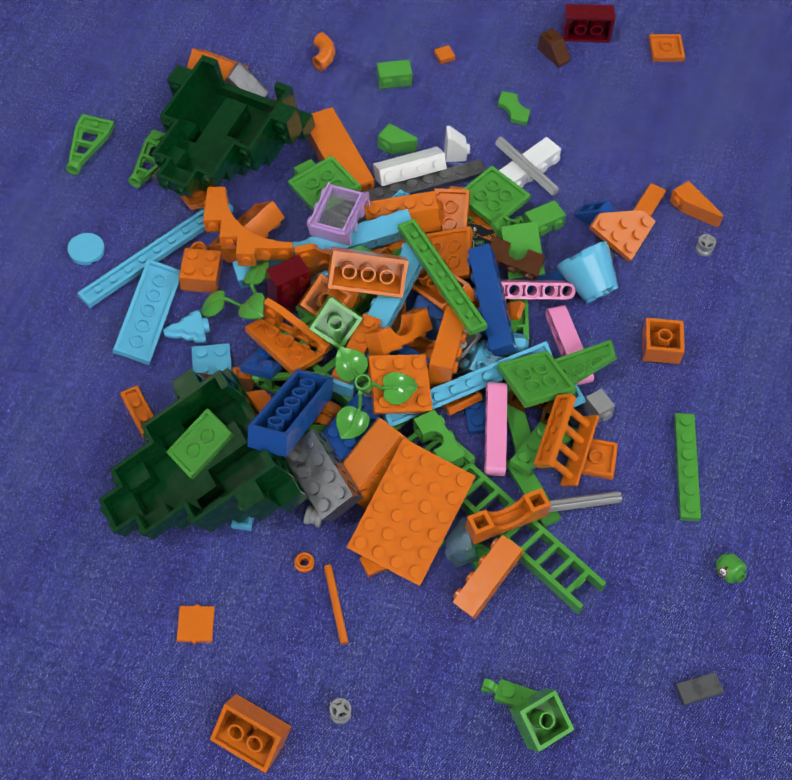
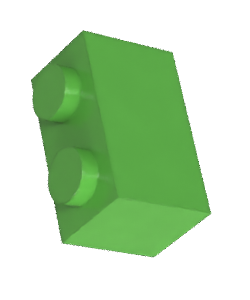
[376,60,413,89]
[524,200,566,236]

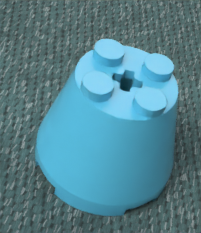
[557,241,619,304]

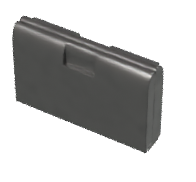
[224,61,269,97]

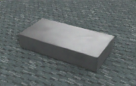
[675,672,724,706]

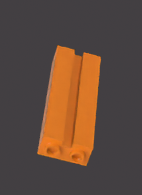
[307,107,374,202]

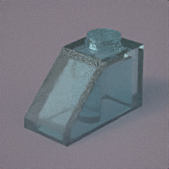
[445,517,479,568]

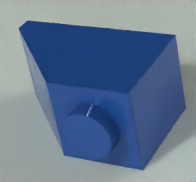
[574,200,615,225]

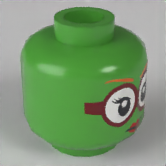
[715,553,747,584]

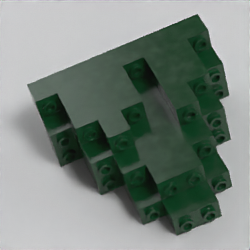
[152,55,315,198]
[99,368,308,540]

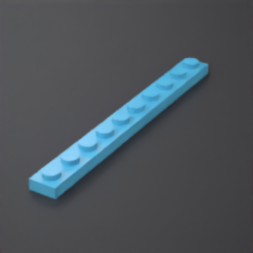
[77,204,233,308]
[382,341,553,426]

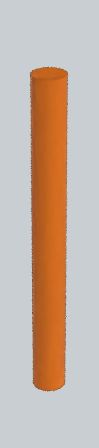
[324,564,349,645]

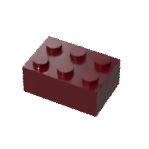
[561,4,615,43]
[266,255,310,313]

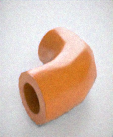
[312,32,336,72]

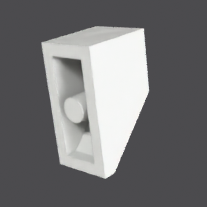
[444,126,470,162]

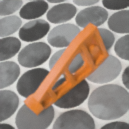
[263,298,332,356]

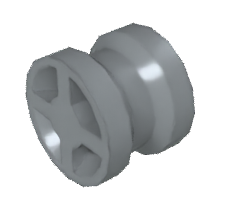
[695,234,716,257]
[304,505,323,528]
[329,698,351,725]

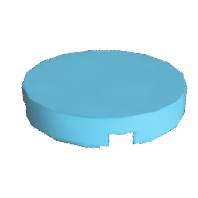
[68,233,105,265]

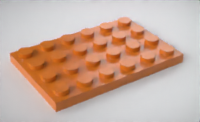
[346,438,476,586]

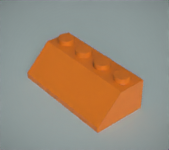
[364,191,441,234]
[207,200,285,263]
[327,247,409,298]
[412,268,477,311]
[428,305,467,388]
[342,417,409,509]

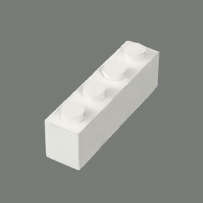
[499,137,561,188]
[373,147,447,186]

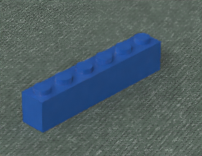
[467,243,517,357]

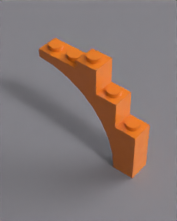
[203,187,294,266]

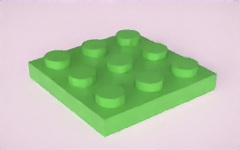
[288,155,362,212]
[463,166,531,224]
[497,350,577,408]

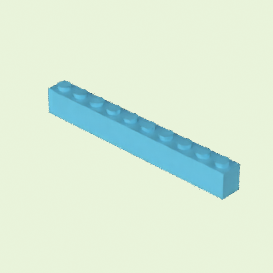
[233,209,412,289]
[331,242,423,399]

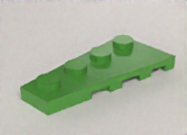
[555,340,617,385]
[509,422,577,475]

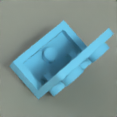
[457,340,506,383]

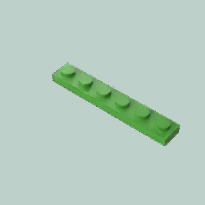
[674,413,701,522]

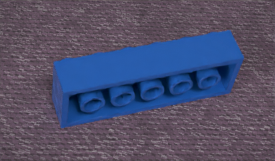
[248,369,333,457]

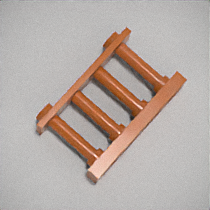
[534,394,599,487]

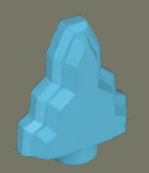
[163,310,210,343]

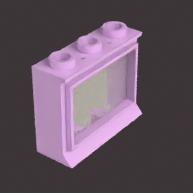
[307,182,370,246]

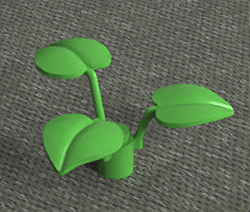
[201,260,270,319]
[335,346,418,440]

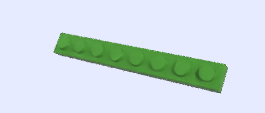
[398,219,487,336]

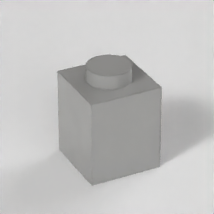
[583,388,615,423]

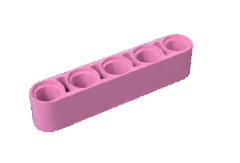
[501,279,576,299]
[545,305,594,386]
[484,382,507,476]

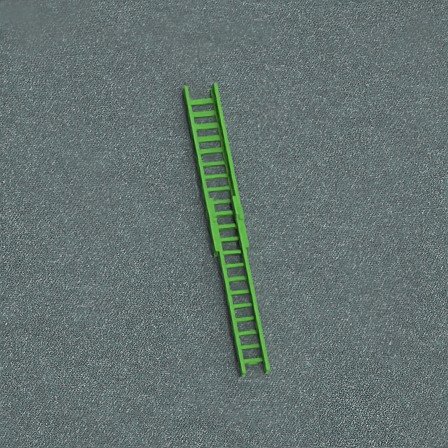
[275,306,606,614]

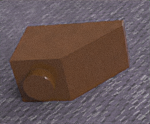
[538,28,571,68]

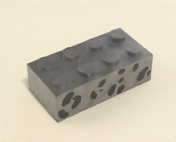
[283,429,363,521]

